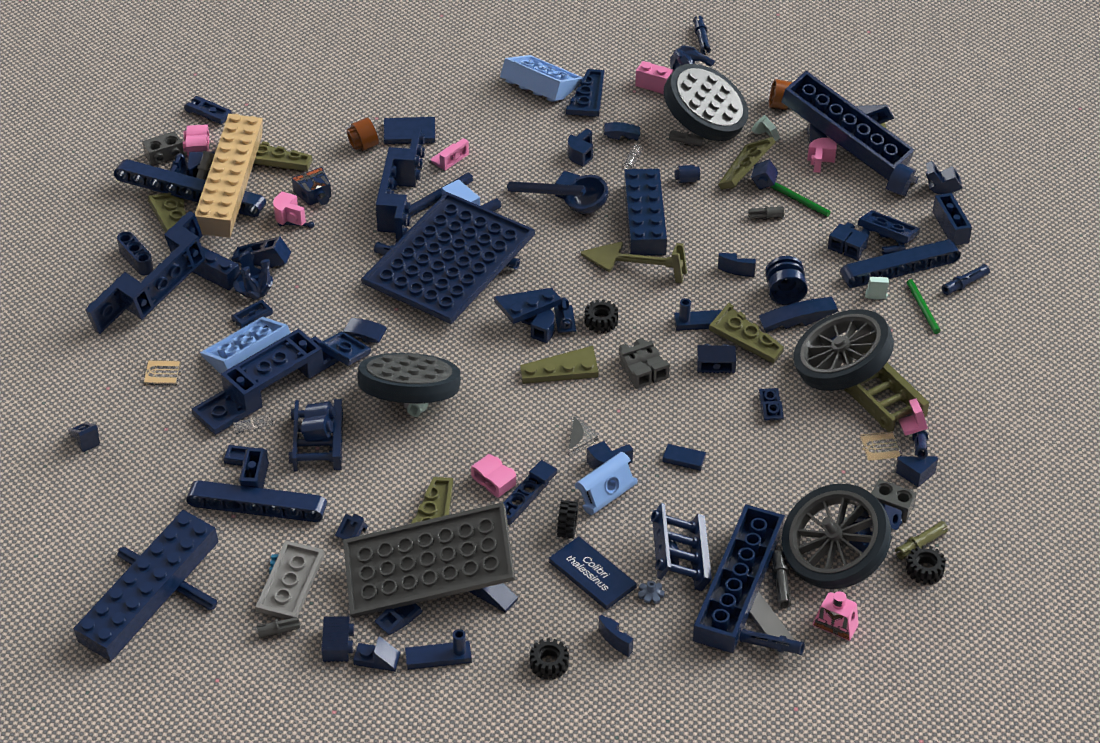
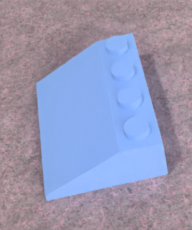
[500,55,583,102]
[200,317,291,374]

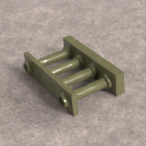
[844,362,929,434]

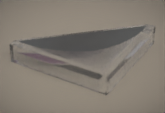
[568,415,598,457]

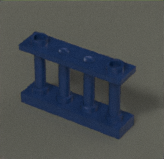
[289,399,343,472]
[651,503,712,591]

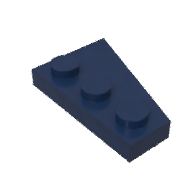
[494,288,562,324]

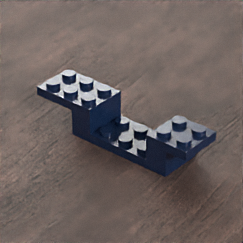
[376,126,425,243]
[85,211,206,334]
[192,328,339,435]

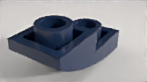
[603,122,640,141]
[718,253,756,277]
[343,318,387,343]
[758,388,784,421]
[598,615,634,657]

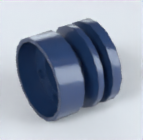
[765,256,808,305]

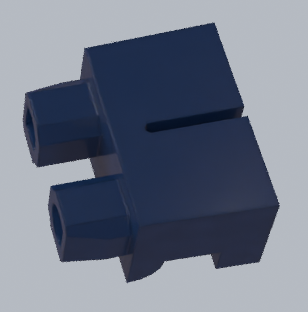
[827,222,870,261]

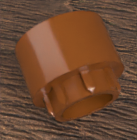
[769,79,792,110]
[346,117,379,151]

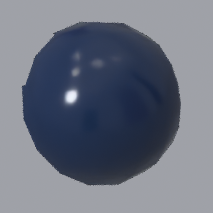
[564,175,609,214]

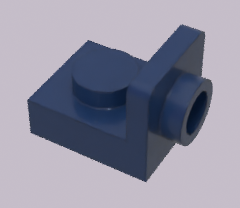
[335,514,368,540]

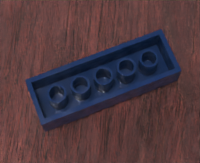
[624,168,667,256]

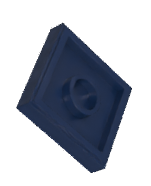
[319,331,371,366]

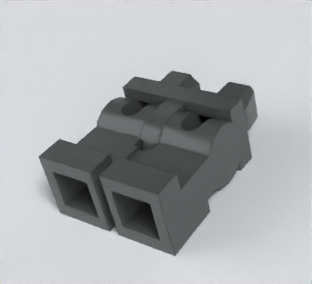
[619,338,670,389]

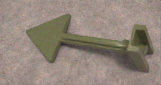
[581,241,687,283]

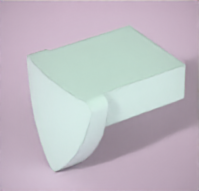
[751,115,780,141]
[865,277,889,300]

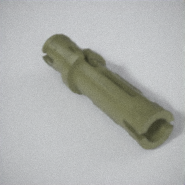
[895,521,948,560]

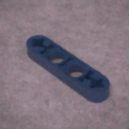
[503,475,549,525]

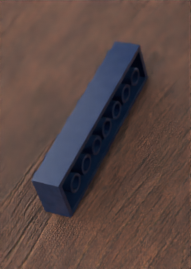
[781,71,915,181]
[693,504,785,653]
[73,510,219,662]

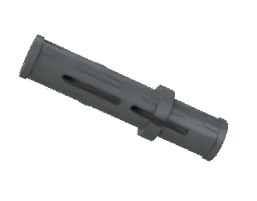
[772,551,791,608]

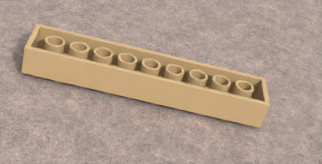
[195,114,263,238]

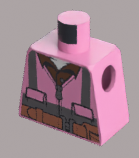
[813,591,859,641]

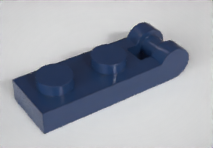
[184,96,232,125]

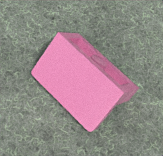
[431,138,469,171]
[898,399,928,436]

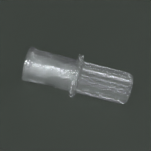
[622,143,643,170]
[233,414,273,435]

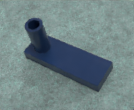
[674,298,722,331]
[405,629,472,670]

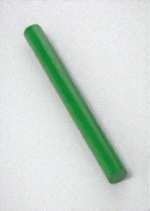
[770,182,831,217]
[906,279,941,334]

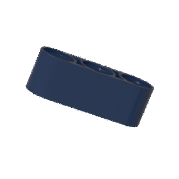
[117,232,154,275]

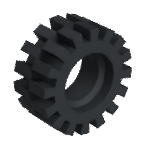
[584,299,618,333]
[557,500,578,539]
[906,545,946,585]
[530,638,569,680]

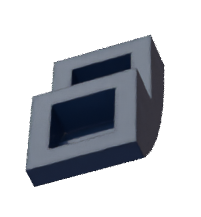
[374,603,423,635]

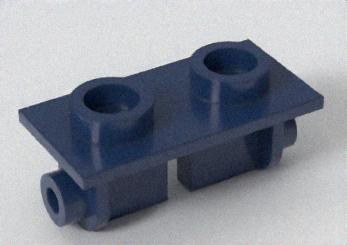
[169,154,188,175]
[554,297,576,333]

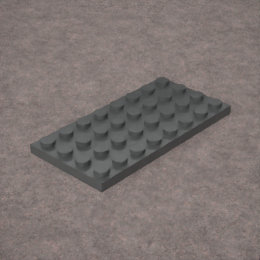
[343,502,515,618]

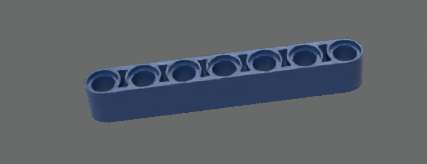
[840,239,961,288]
[186,481,327,522]

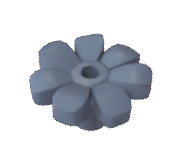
[638,581,665,604]

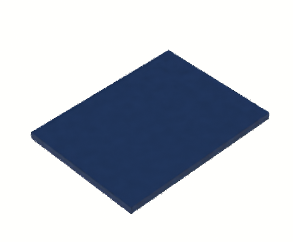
[361,192,535,324]

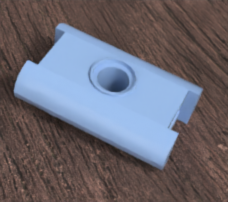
[575,452,638,515]

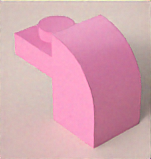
[807,138,837,173]
[273,192,306,226]

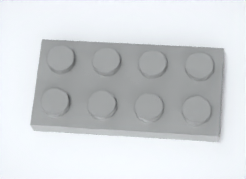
[255,540,325,619]

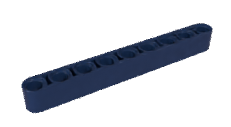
[113,159,266,217]

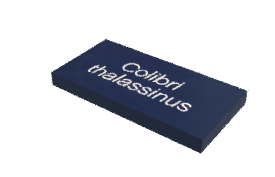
[549,537,637,610]

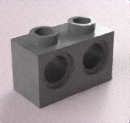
[142,131,184,166]
[871,479,917,522]

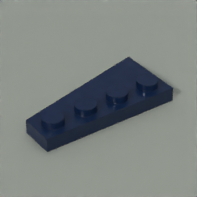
[566,69,605,117]

